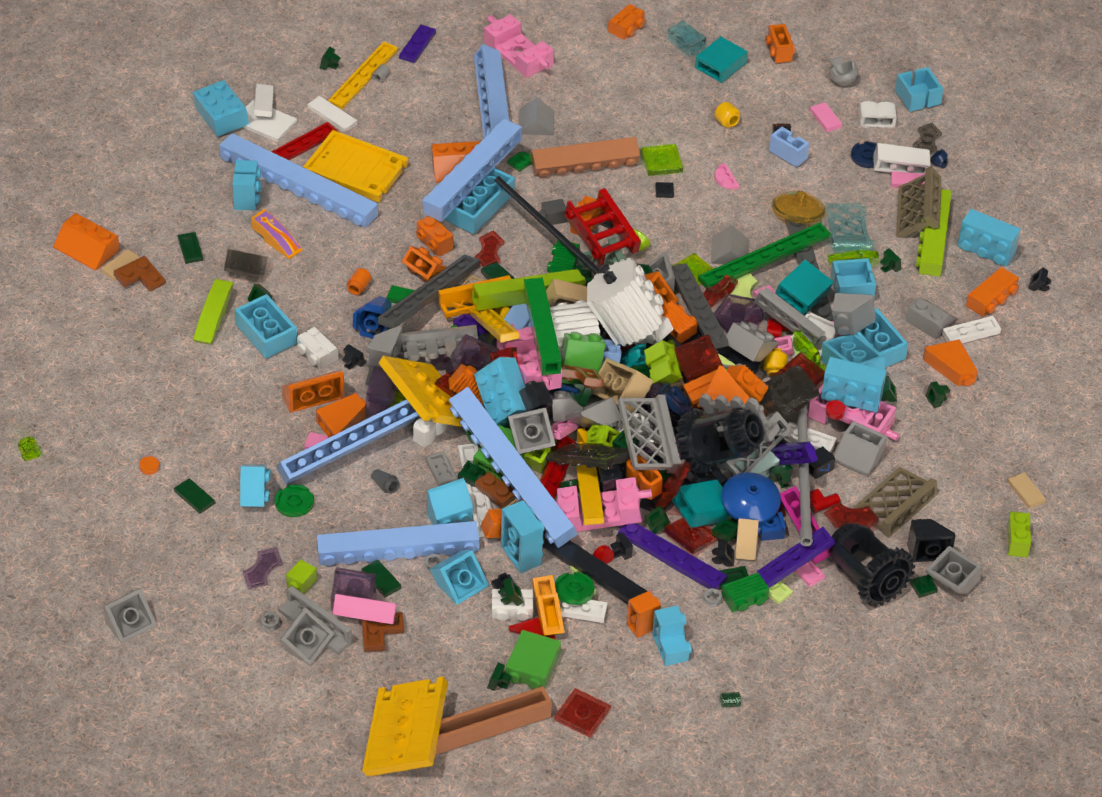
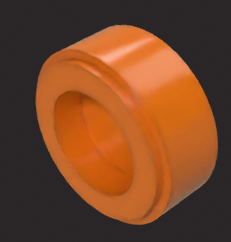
[139,456,159,475]

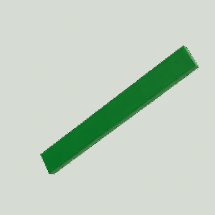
[698,222,831,291]

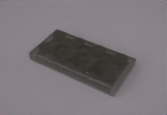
[547,443,630,470]

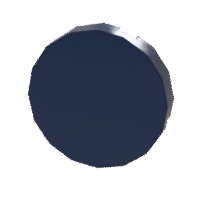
[850,141,877,168]
[659,383,692,416]

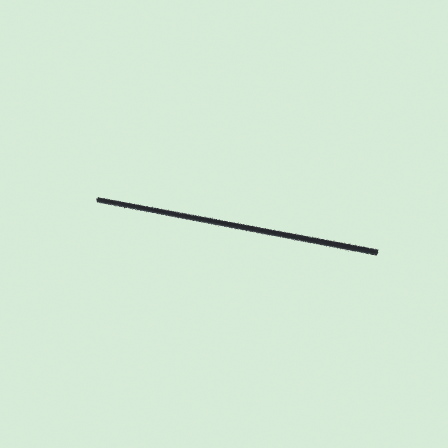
[495,176,789,444]

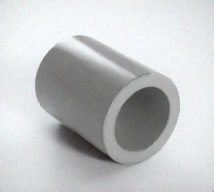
[372,64,390,83]

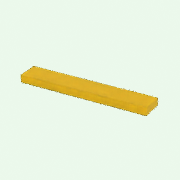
[328,41,398,109]
[470,307,519,342]
[574,450,604,525]

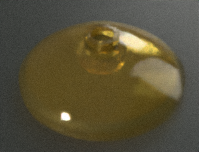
[772,191,826,223]

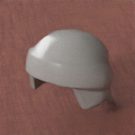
[828,56,858,86]

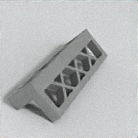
[754,287,826,348]
[718,411,792,475]
[278,586,352,655]

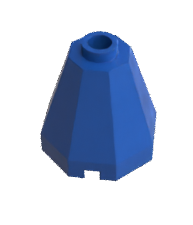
[353,296,392,339]

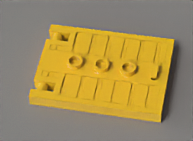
[303,130,409,202]
[379,356,462,427]
[362,676,448,776]

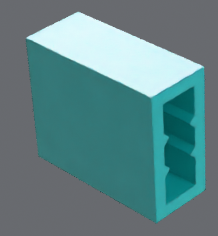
[695,36,748,83]
[775,260,834,316]
[672,480,729,528]

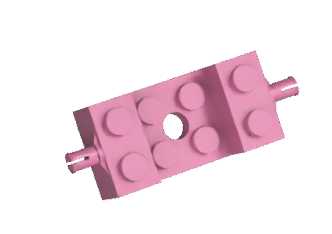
[484,14,554,78]
[497,323,562,390]
[804,384,900,441]
[556,477,652,532]

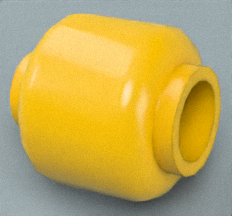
[714,102,740,128]
[763,348,788,377]

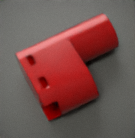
[767,318,793,339]
[810,489,841,514]

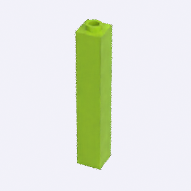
[471,269,586,311]

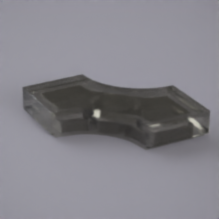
[913,123,942,155]

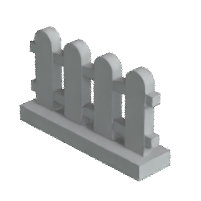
[402,325,480,361]
[698,394,780,442]

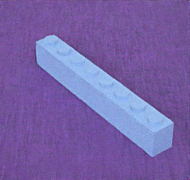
[474,44,510,137]
[422,119,522,222]
[277,400,420,485]
[317,521,480,566]

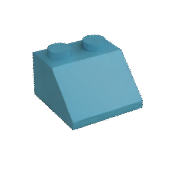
[427,478,473,525]
[430,550,489,605]

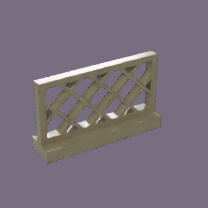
[896,166,941,238]
[851,467,937,538]

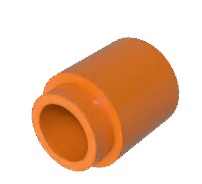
[347,268,372,295]

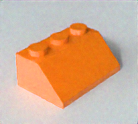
[432,141,481,183]
[53,213,120,271]
[282,371,344,413]

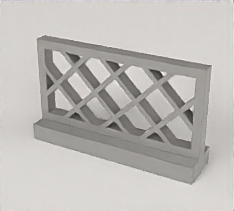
[617,395,681,473]

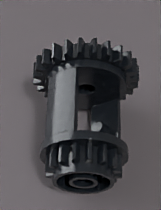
[675,407,764,474]
[829,523,915,607]

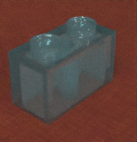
[667,20,706,58]

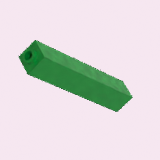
[524,277,562,375]

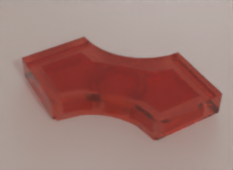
[475,230,504,267]
[703,275,738,308]
[824,503,879,529]

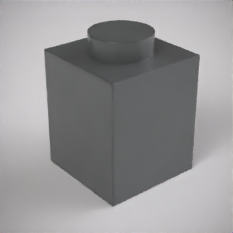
[539,199,567,225]

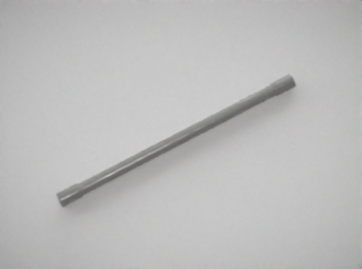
[796,398,813,546]

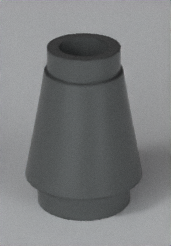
[371,469,400,494]

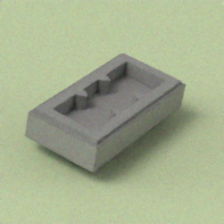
[426,451,458,486]

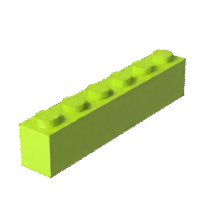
[916,189,952,277]

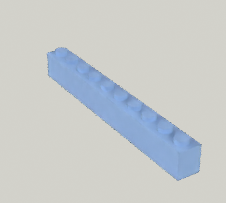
[219,133,378,228]
[449,387,578,548]

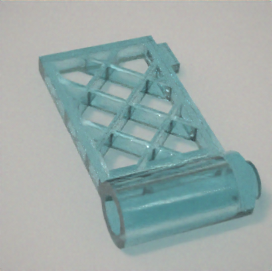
[826,203,874,254]

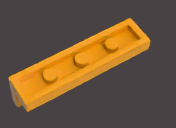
[438,275,511,318]

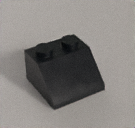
[907,519,956,562]

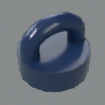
[930,149,948,168]

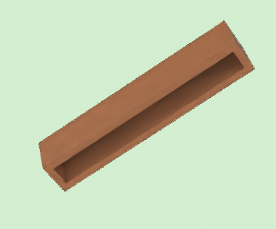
[530,137,640,178]
[435,686,552,755]

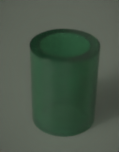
[720,692,741,708]

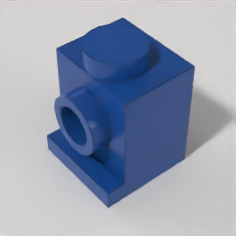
[758,512,786,541]

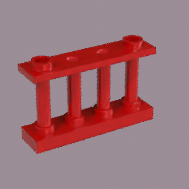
[565,188,641,266]

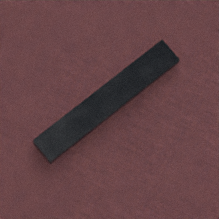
[542,539,647,603]

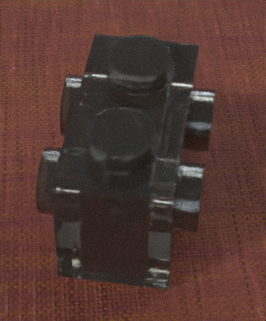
[224,249,268,281]

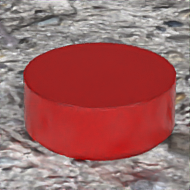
[826,400,845,420]
[593,545,614,564]

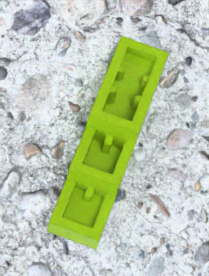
[193,279,234,345]

